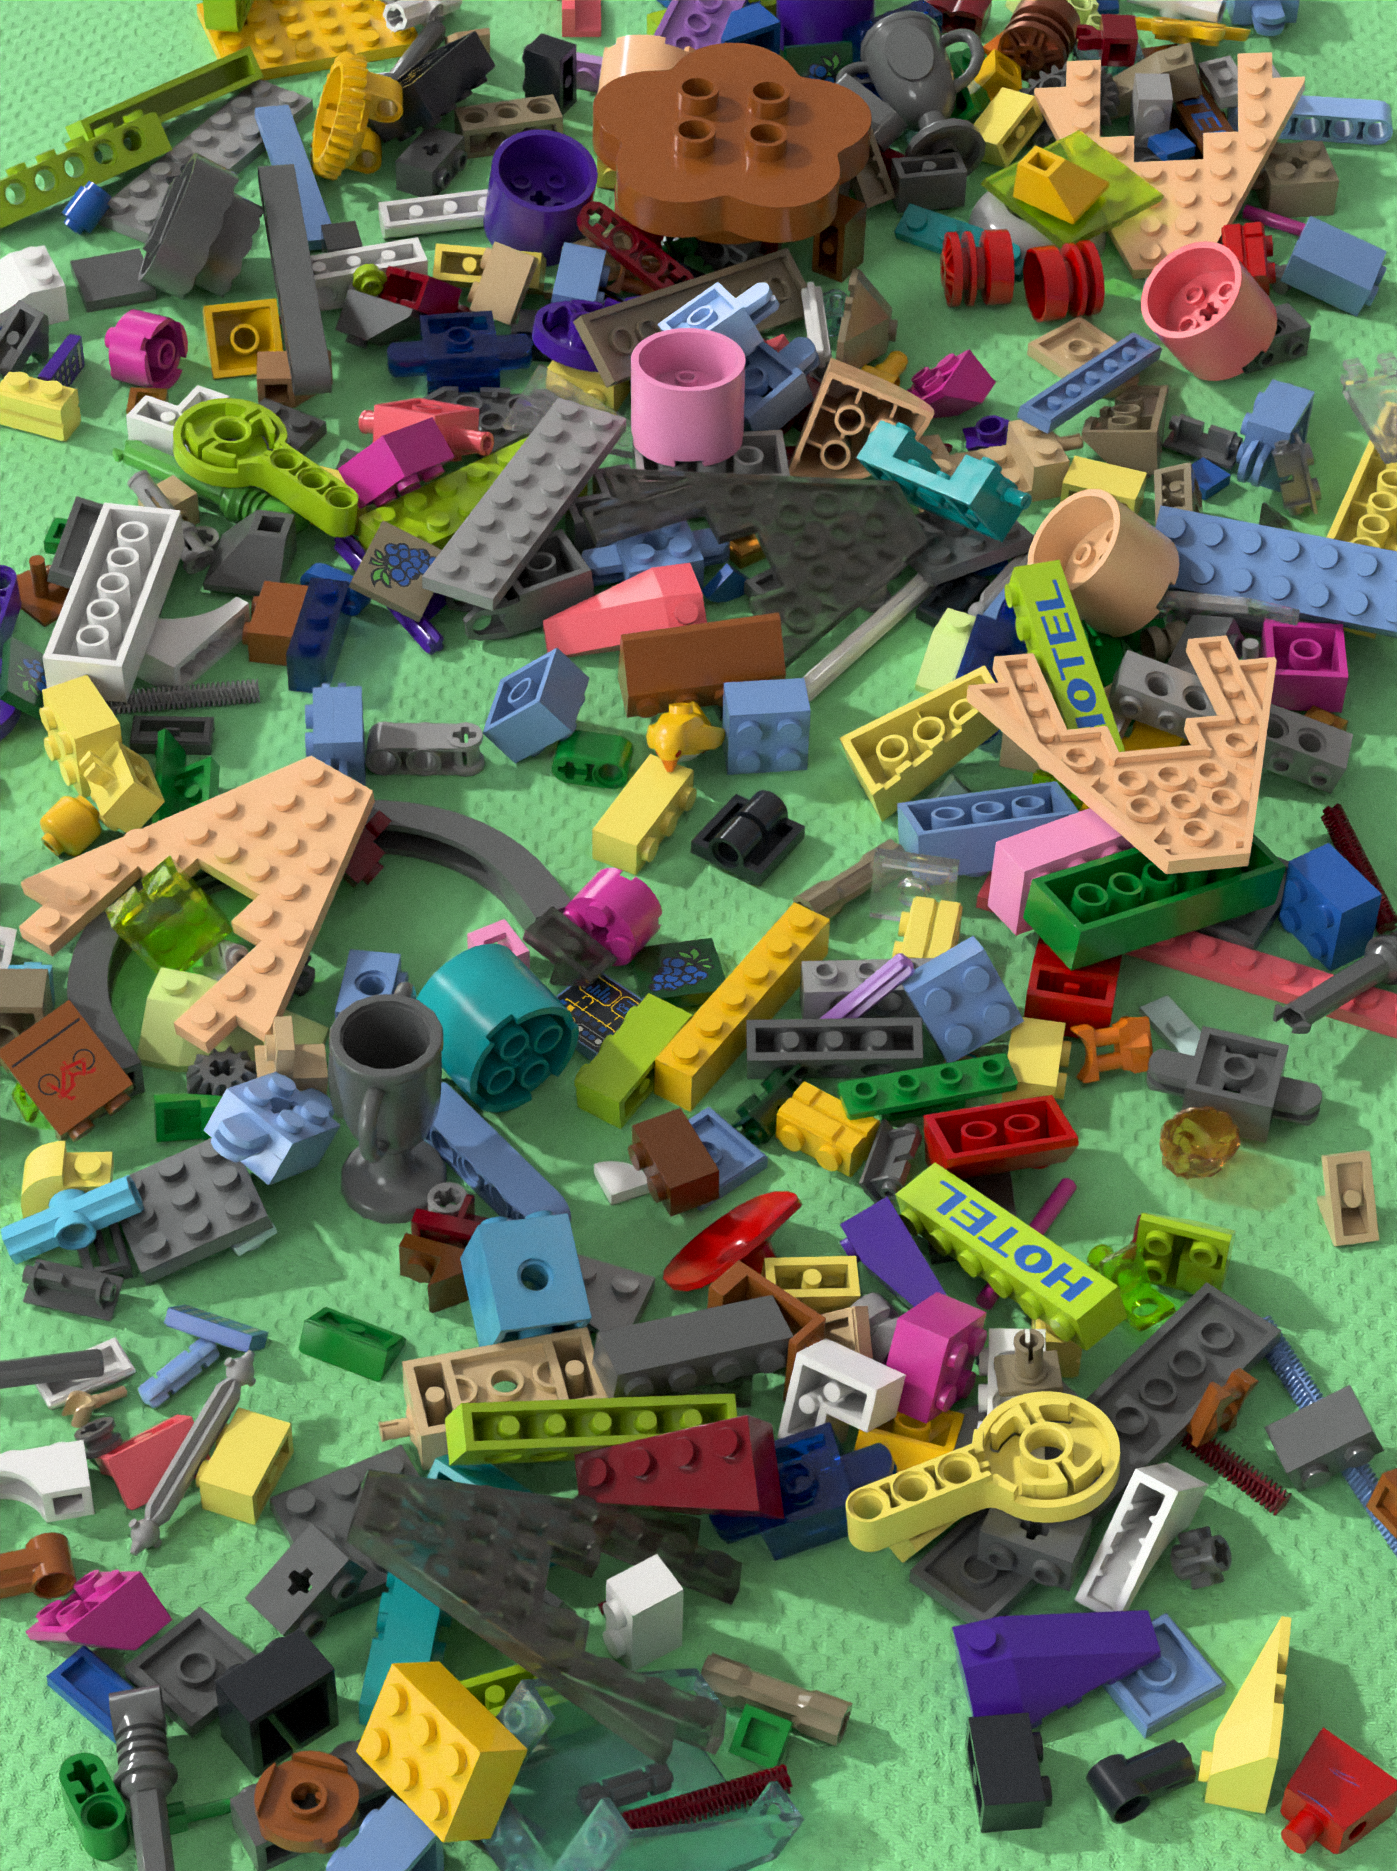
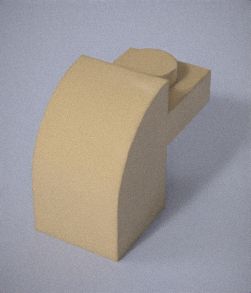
[254,1016,328,1095]

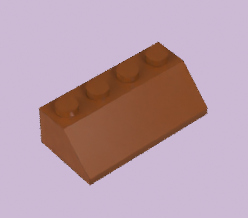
[618,613,786,718]

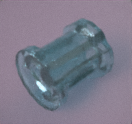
[823,289,847,337]

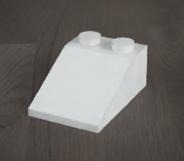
[0,245,69,330]

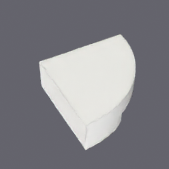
[594,1161,650,1205]

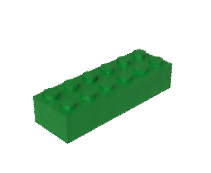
[1023,833,1286,971]

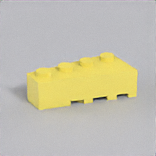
[840,665,1000,822]

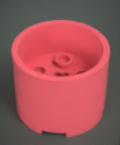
[1141,241,1277,381]

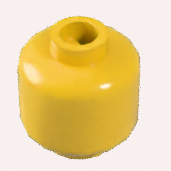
[40,795,102,857]

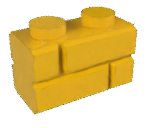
[775,1081,880,1178]

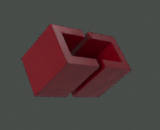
[378,265,462,324]

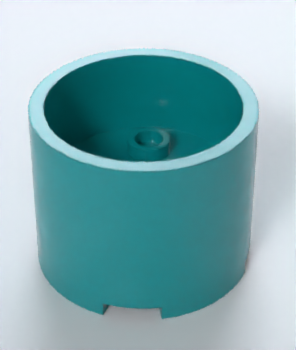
[416,944,579,1112]

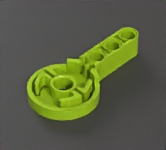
[173,398,358,538]

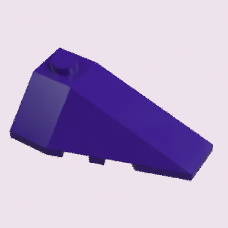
[840,1196,979,1365]
[952,1610,1161,1729]

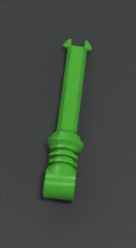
[112,440,310,535]

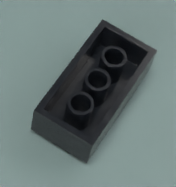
[370,31,495,143]

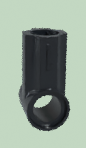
[1086,1739,1196,1824]

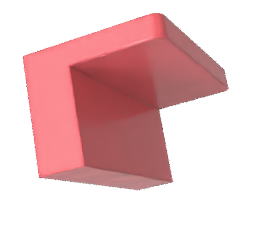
[562,0,601,37]
[95,1414,210,1510]

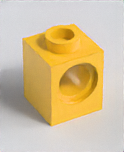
[974,49,1022,102]

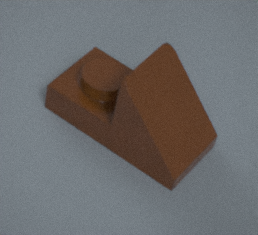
[399,1233,469,1313]

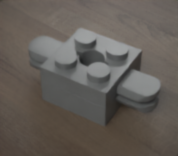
[1146,1026,1322,1143]

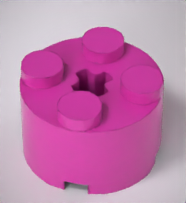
[105,309,188,389]
[560,868,662,968]

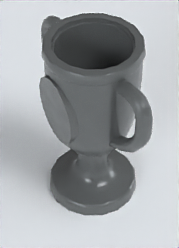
[836,10,986,176]
[328,982,447,1224]

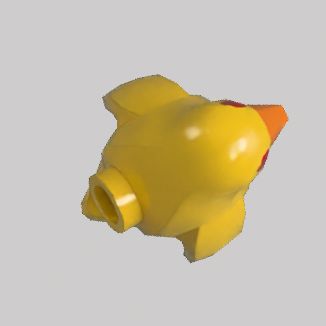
[646,701,725,772]

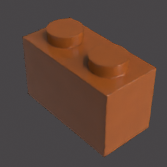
[242,581,312,667]

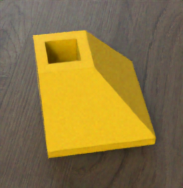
[1013,145,1110,225]

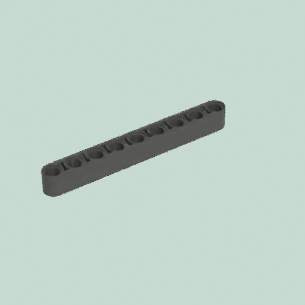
[258,164,332,396]

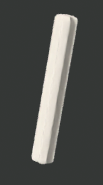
[801,282,832,368]

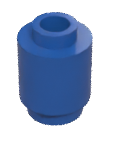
[61,181,112,235]

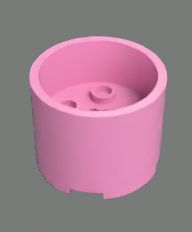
[631,328,745,467]

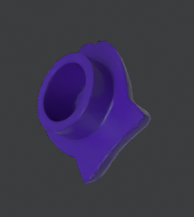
[962,415,1010,451]

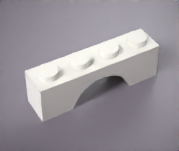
[0,1440,95,1523]

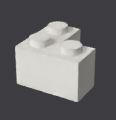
[126,385,230,457]
[777,1338,906,1456]

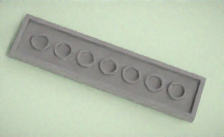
[98,79,313,243]
[422,398,626,611]

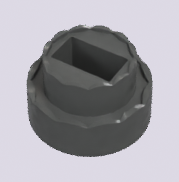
[138,153,264,299]

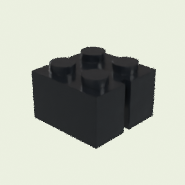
[215,1628,339,1778]

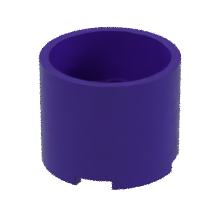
[776,0,876,61]
[483,129,598,267]

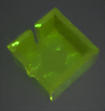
[105,855,233,975]

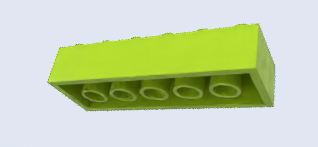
[358,436,588,550]

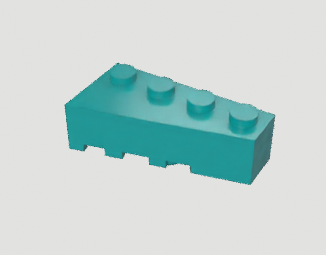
[359,1501,465,1726]

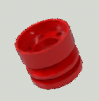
[940,229,1015,307]
[1023,240,1105,323]

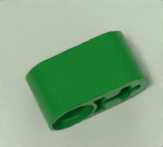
[552,730,634,789]
[59,1753,130,1861]

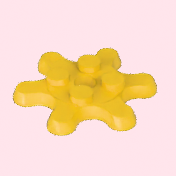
[1135,16,1251,46]

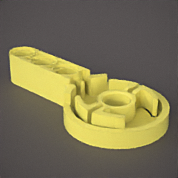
[846,1391,1120,1552]

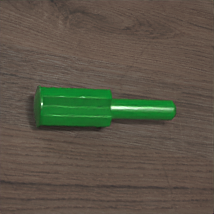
[130,1797,232,1837]

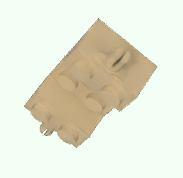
[917,419,1083,513]
[378,1327,608,1470]

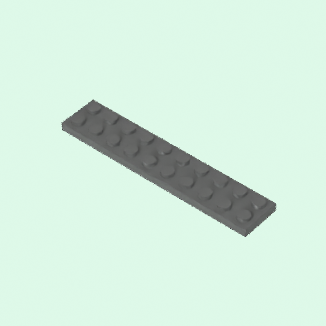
[909,1282,1281,1624]

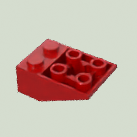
[1024,936,1122,1038]

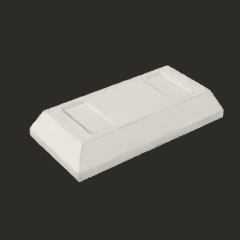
[35,1337,136,1410]

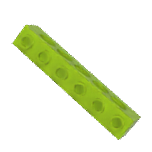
[0,109,173,229]
[445,1393,738,1466]

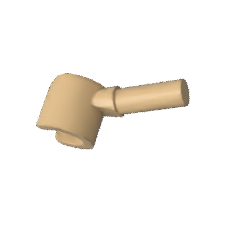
[61,1386,127,1428]

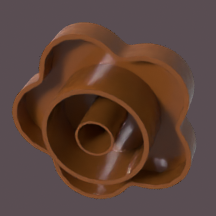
[593,43,872,244]

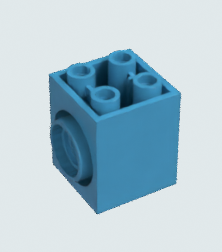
[460,1210,592,1347]

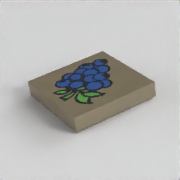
[349,521,442,622]

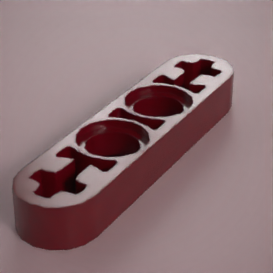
[577,201,695,291]

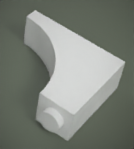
[136,597,250,691]
[1074,1462,1209,1612]

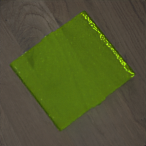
[980,130,1164,248]

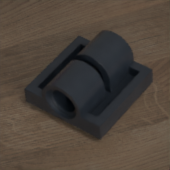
[691,790,805,886]

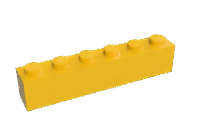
[654,902,830,1112]

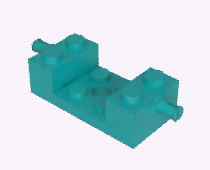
[856,420,1032,542]

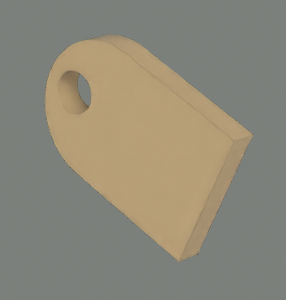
[1027,316,1140,398]

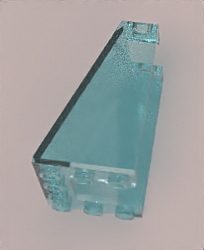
[480,1668,805,1871]

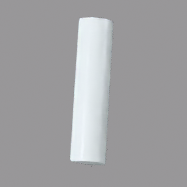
[378,189,488,239]

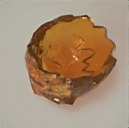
[1159,1106,1241,1180]

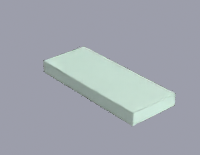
[1139,995,1201,1056]

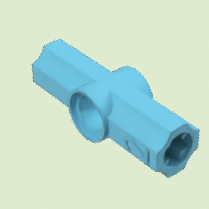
[1,1175,144,1264]

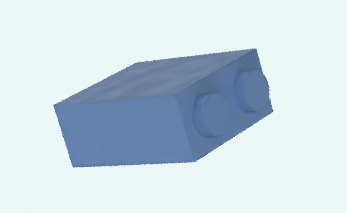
[1280,216,1387,317]

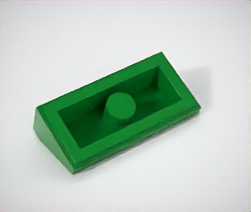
[299,1307,406,1381]

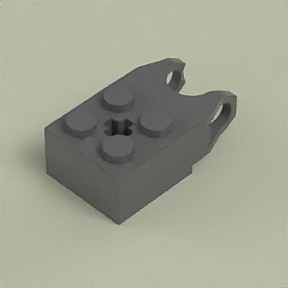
[444,529,595,641]

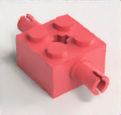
[358,398,494,462]

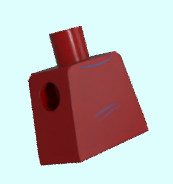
[1280,1727,1397,1854]

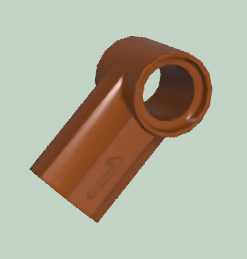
[0,1532,77,1599]

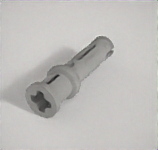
[127,470,215,574]

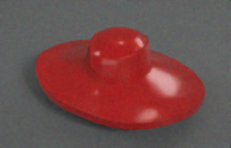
[663,1191,802,1291]

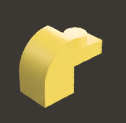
[21,1141,114,1219]

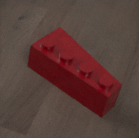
[574,1415,784,1519]

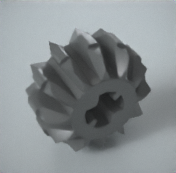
[186,1045,257,1096]

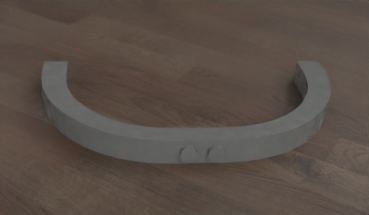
[67,800,571,1097]

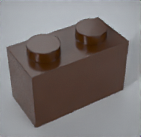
[812,193,867,283]
[628,1108,719,1217]

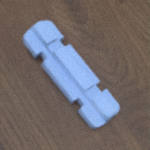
[138,1338,220,1408]

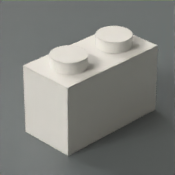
[603,1554,684,1672]

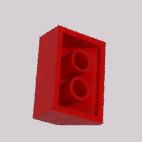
[923,1095,1079,1179]

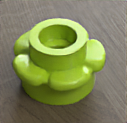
[352,264,387,296]

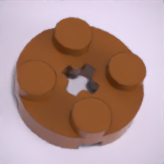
[254,1751,360,1854]

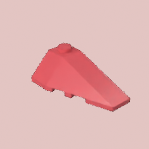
[542,563,707,657]

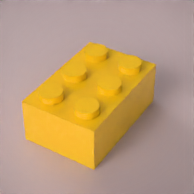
[356,1661,528,1843]

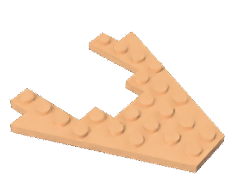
[1034,52,1305,279]
[967,635,1277,874]
[19,756,375,1053]

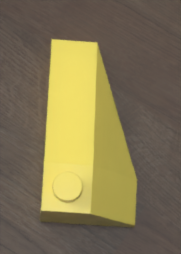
[1198,1616,1291,1814]

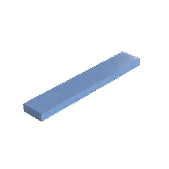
[255,105,331,250]
[1017,332,1163,434]

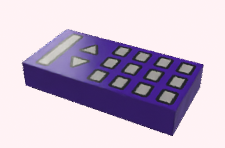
[38,334,85,387]

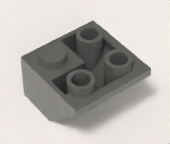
[203,510,297,596]

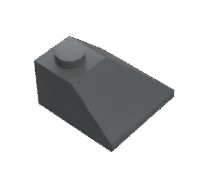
[335,289,439,349]

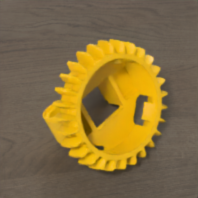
[310,51,403,181]

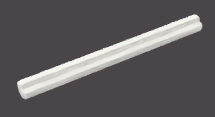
[802,573,938,702]

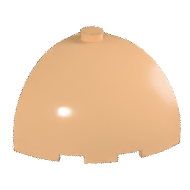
[789,358,934,484]

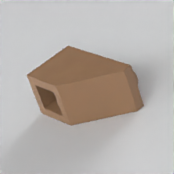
[257,350,333,408]

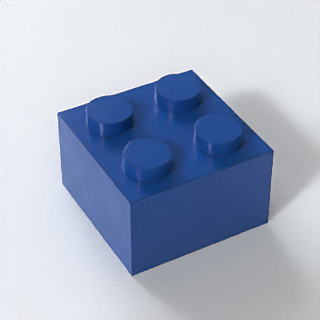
[1278,843,1382,972]

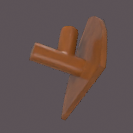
[17,555,70,627]

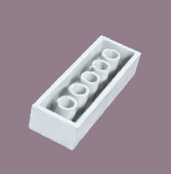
[42,503,185,703]

